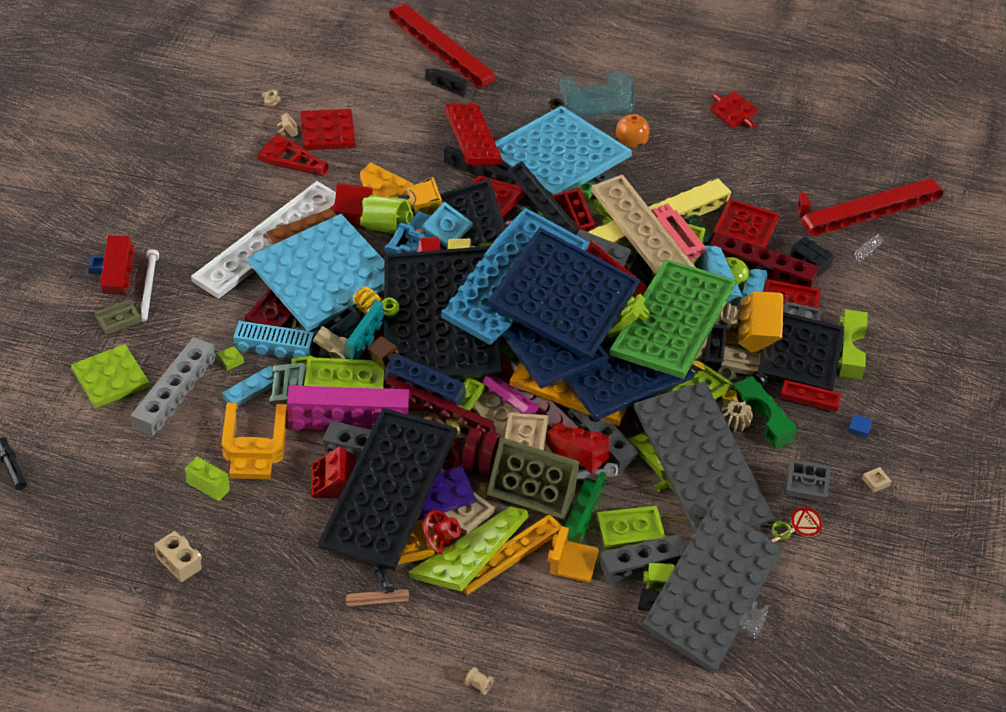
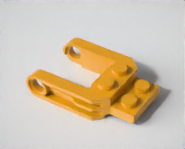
[222,402,287,480]

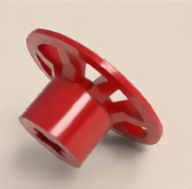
[424,510,461,554]

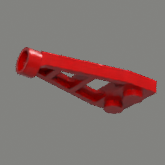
[257,134,329,176]

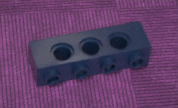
[385,353,467,406]

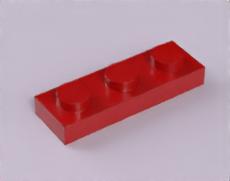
[780,380,842,412]

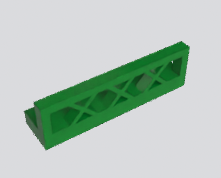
[565,472,606,544]

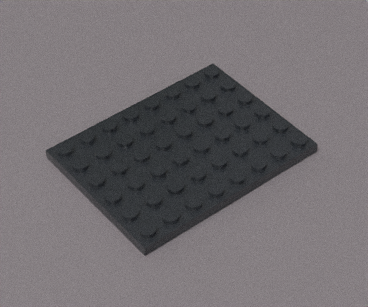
[384,246,502,385]

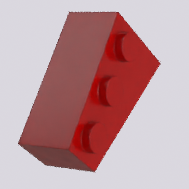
[552,188,596,232]
[100,235,135,295]
[546,424,609,474]

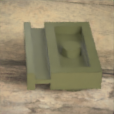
[94,299,141,335]

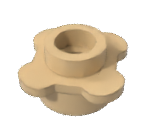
[261,90,281,106]

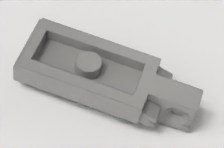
[577,463,618,479]

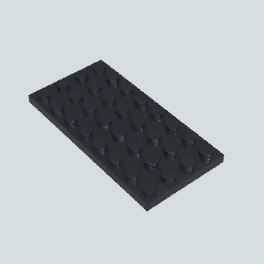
[317,408,458,571]

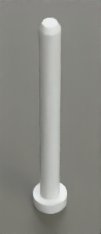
[140,250,159,322]

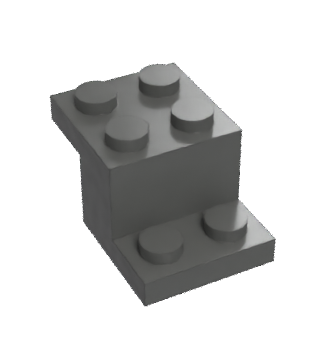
[784,459,831,502]

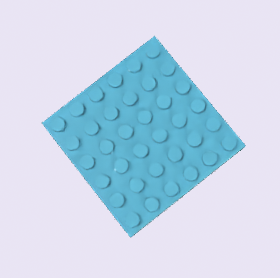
[495,106,632,196]
[247,214,384,332]

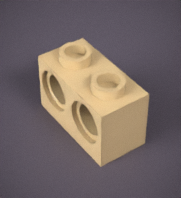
[154,531,202,582]

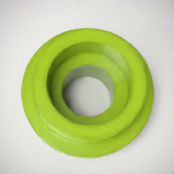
[382,298,399,316]

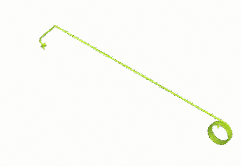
[588,515,792,540]

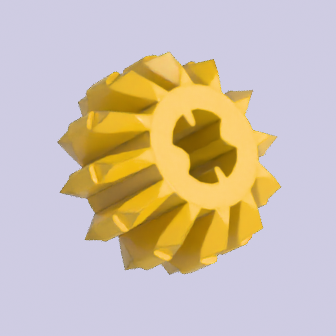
[353,286,382,315]

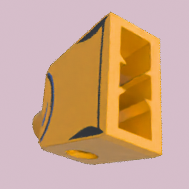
[407,177,443,215]

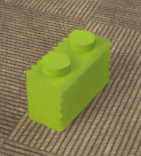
[185,456,230,501]

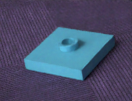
[421,202,473,249]

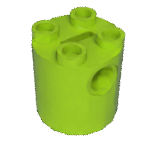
[360,195,413,234]

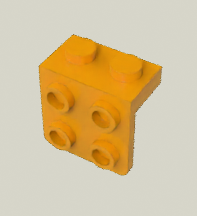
[547,526,599,583]

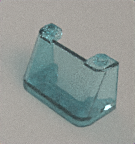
[558,70,635,118]

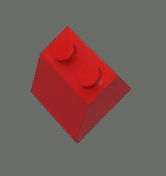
[334,183,373,228]

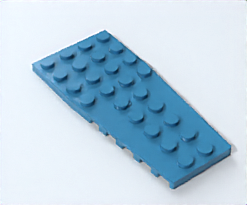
[441,208,589,345]

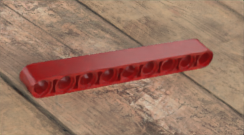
[389,3,495,89]
[801,178,944,237]

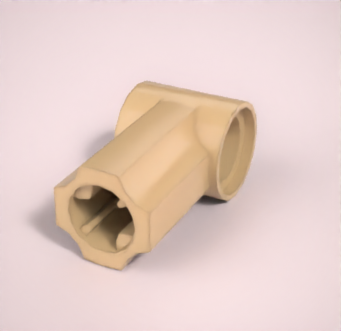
[312,326,348,359]

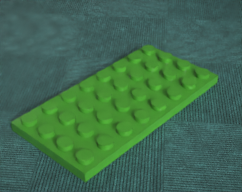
[610,259,737,379]

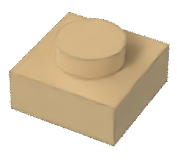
[862,467,891,493]

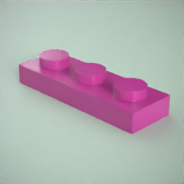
[483,376,539,414]

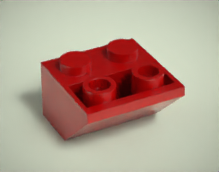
[311,446,357,498]

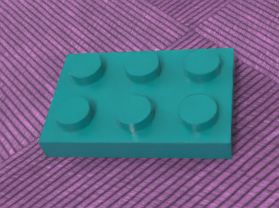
[346,300,384,360]

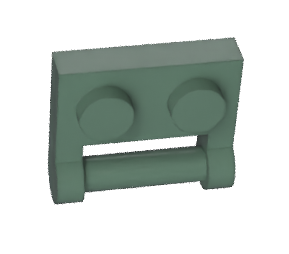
[269,363,306,406]

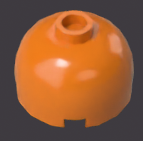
[615,114,650,147]

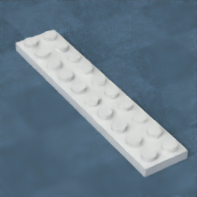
[191,181,336,299]

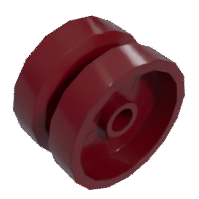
[461,427,500,477]

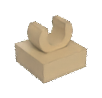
[277,113,298,138]

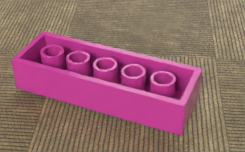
[287,385,409,431]

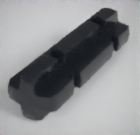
[374,565,395,594]

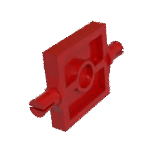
[710,91,758,129]

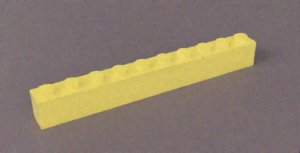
[588,179,731,247]

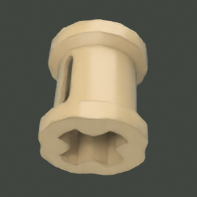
[465,667,494,695]

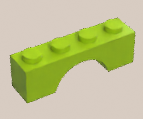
[837,309,868,380]

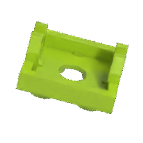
[607,294,650,339]

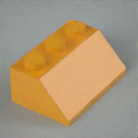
[738,291,784,354]

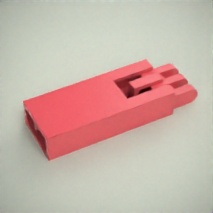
[651,203,706,260]

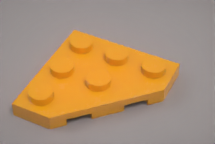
[360,162,413,198]

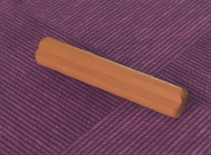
[346,589,409,607]

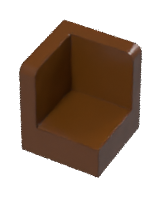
[367,337,399,369]

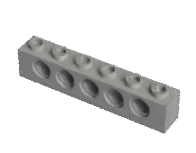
[130,337,215,437]

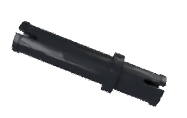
[0,437,27,490]

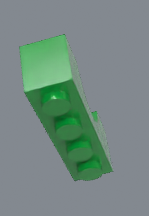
[732,376,797,449]

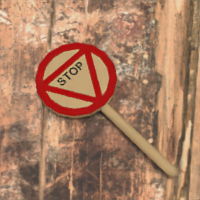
[771,507,822,543]

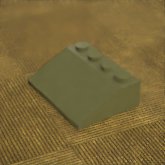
[487,437,579,519]

